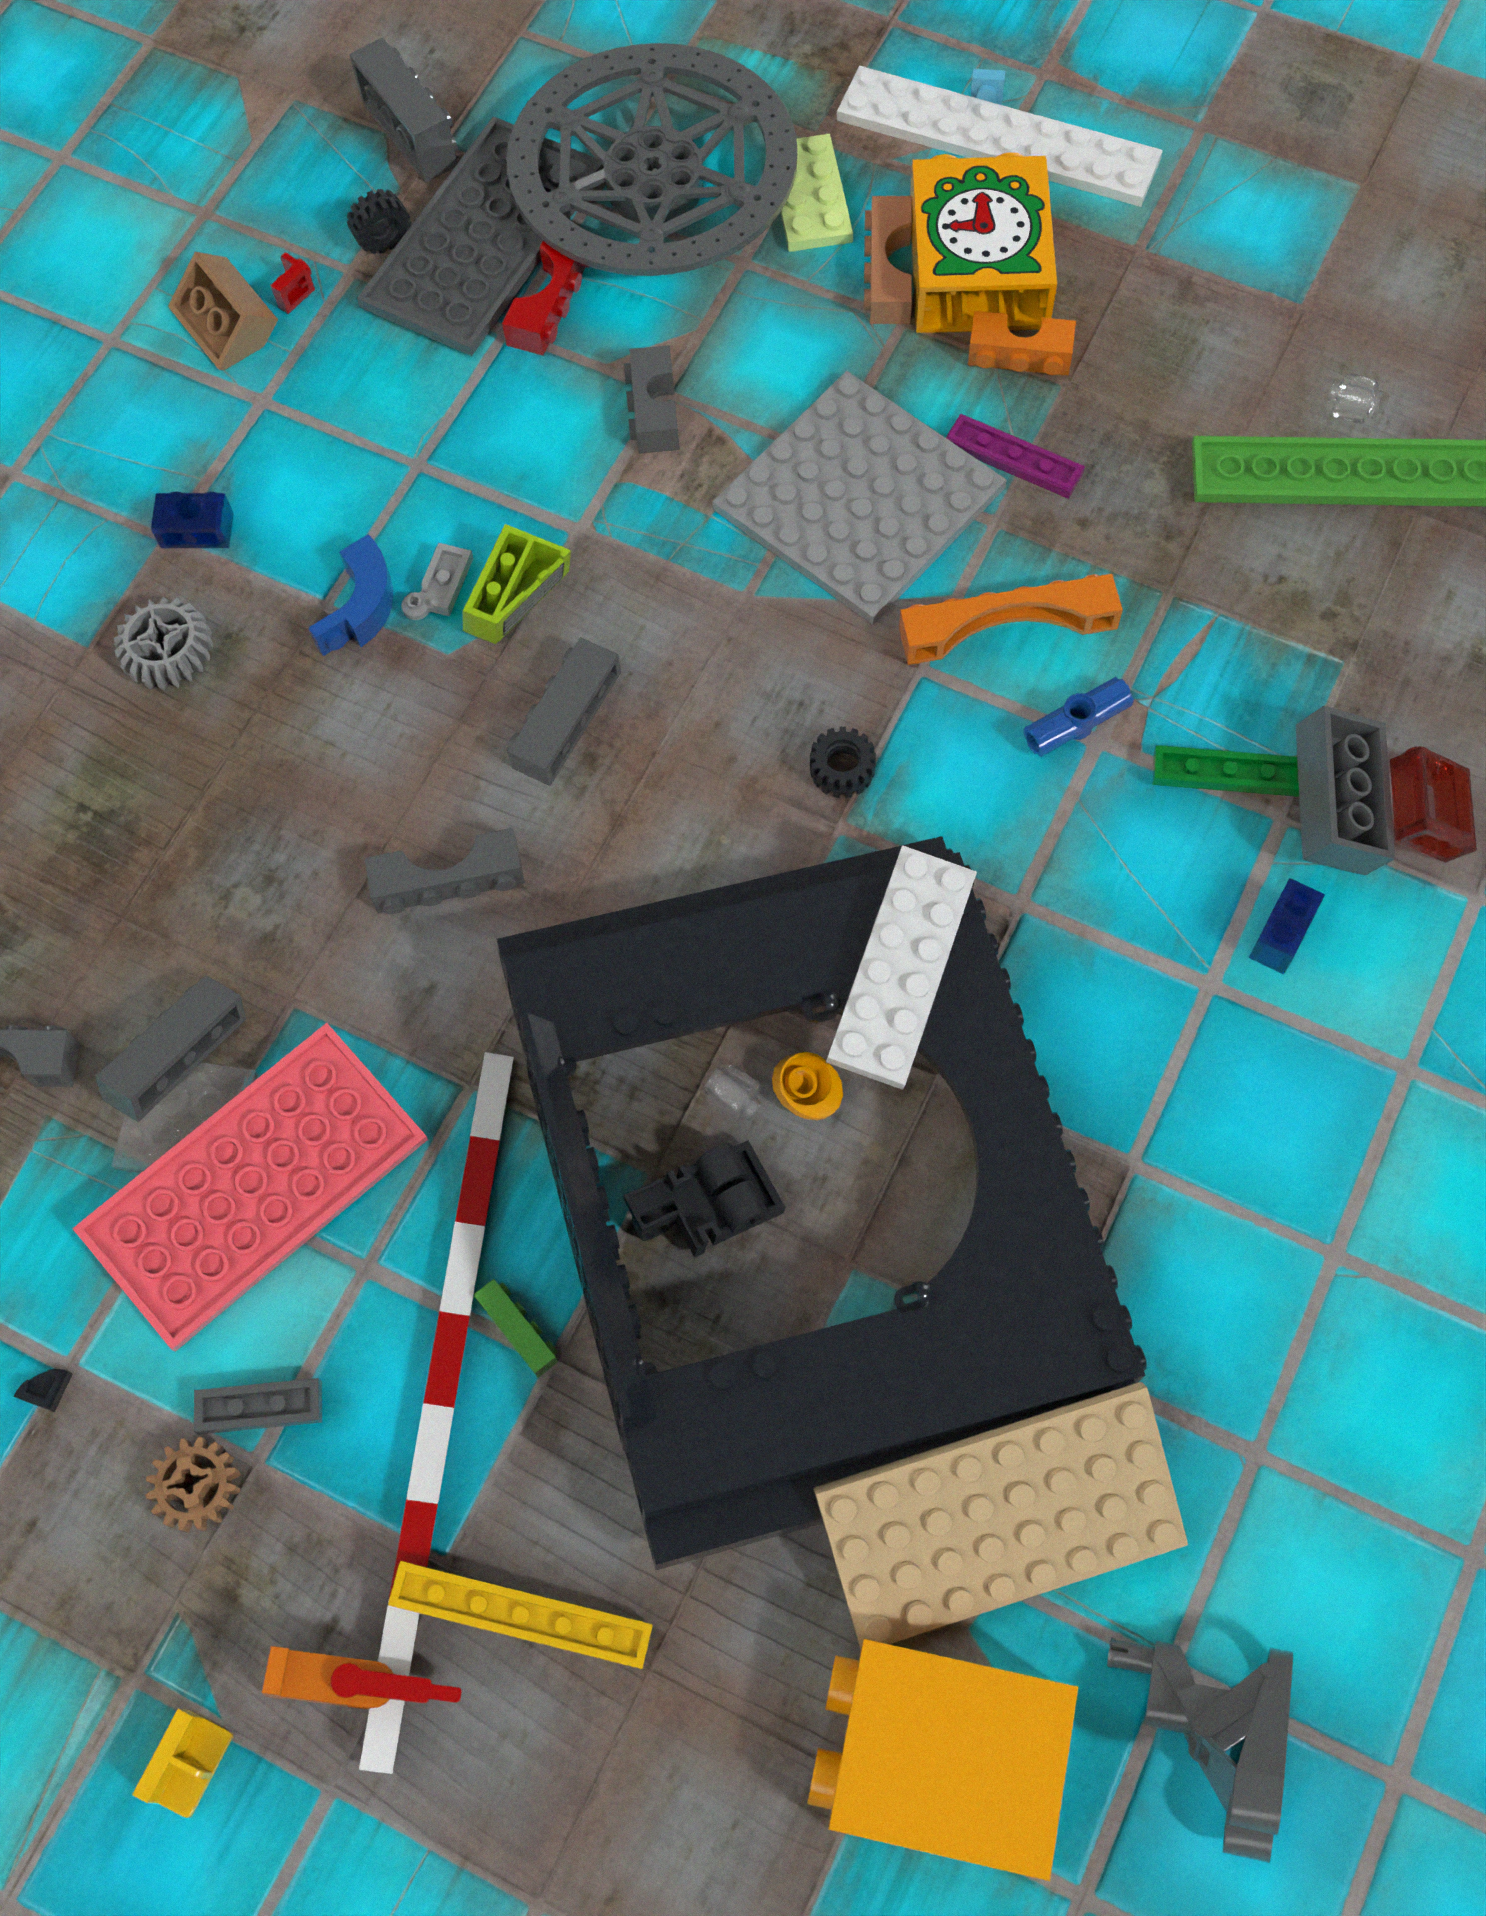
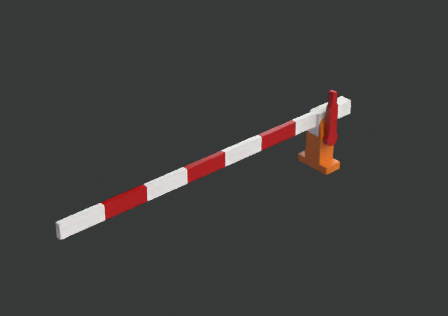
[262,1052,514,1774]

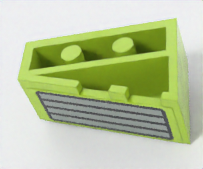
[463,524,571,644]

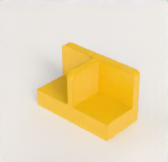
[132,1709,233,1818]

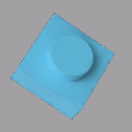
[971,69,1005,105]

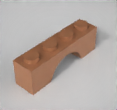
[864,196,912,324]

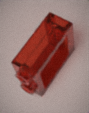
[1390,746,1477,863]

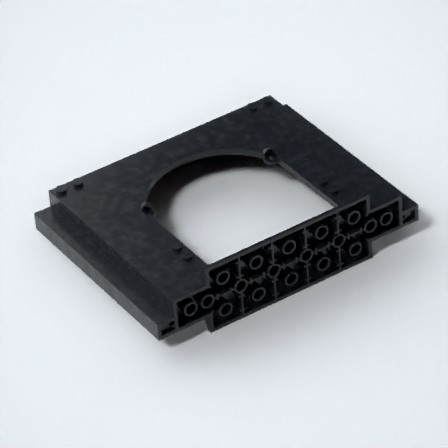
[497,836,1147,1571]

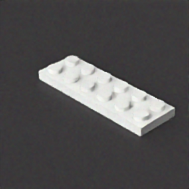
[826,845,977,1090]

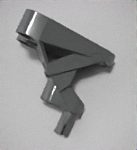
[1107,1638,1293,1863]

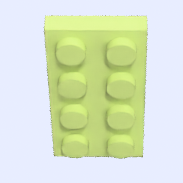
[780,134,853,252]

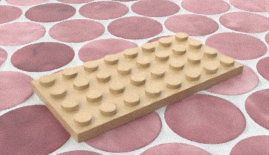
[813,1382,1188,1649]

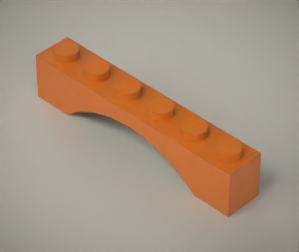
[899,574,1123,665]

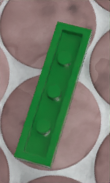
[1152,745,1299,797]

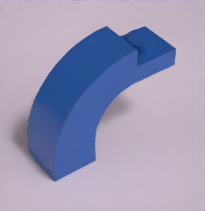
[308,534,393,656]

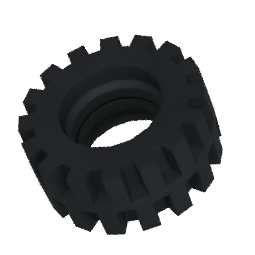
[347,189,411,254]
[810,727,876,798]

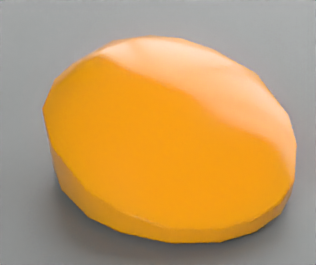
[772,1052,843,1120]

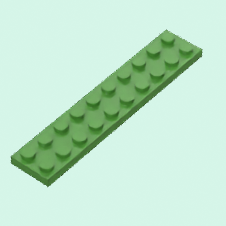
[1191,436,1486,507]

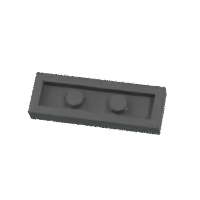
[194,1378,322,1435]

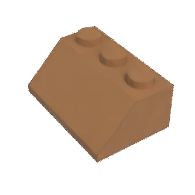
[168,251,278,370]

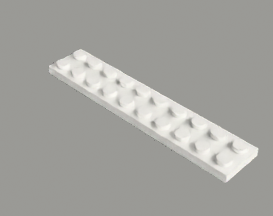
[837,66,1163,207]

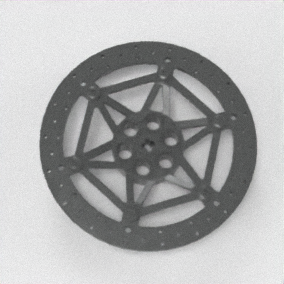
[506,43,798,276]

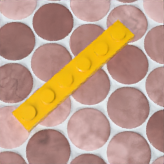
[388,1561,653,1669]

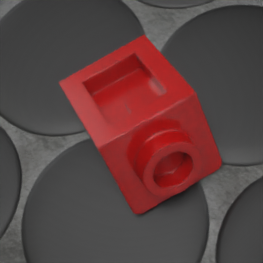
[270,252,315,314]

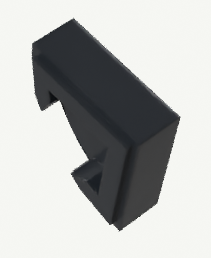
[13,1369,73,1413]

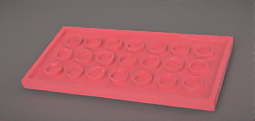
[72,1023,428,1352]

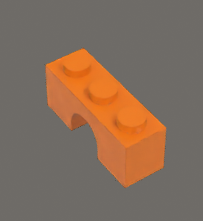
[968,311,1076,376]

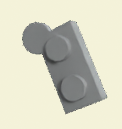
[401,543,474,620]

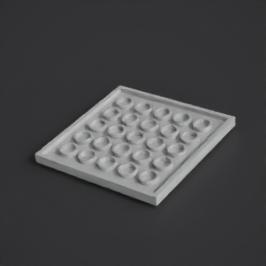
[712,371,1007,625]

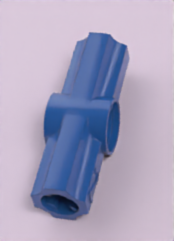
[1023,677,1134,757]

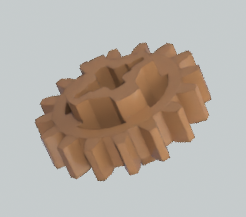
[145,1437,241,1533]

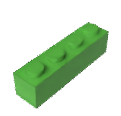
[474,1279,558,1378]

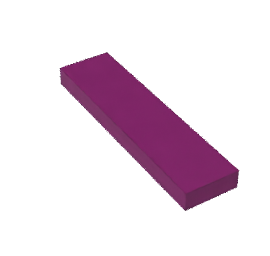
[946,414,1085,499]

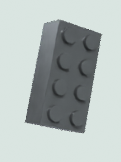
[349,37,458,183]
[1296,706,1395,876]

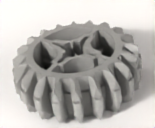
[113,597,213,691]

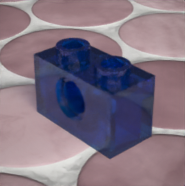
[151,491,234,548]
[1249,878,1325,975]

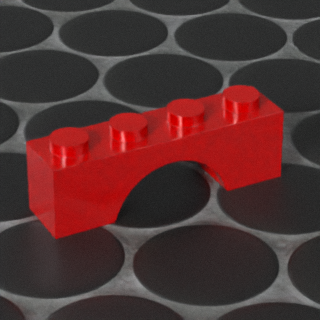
[502,241,589,356]

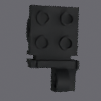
[623,1140,786,1257]

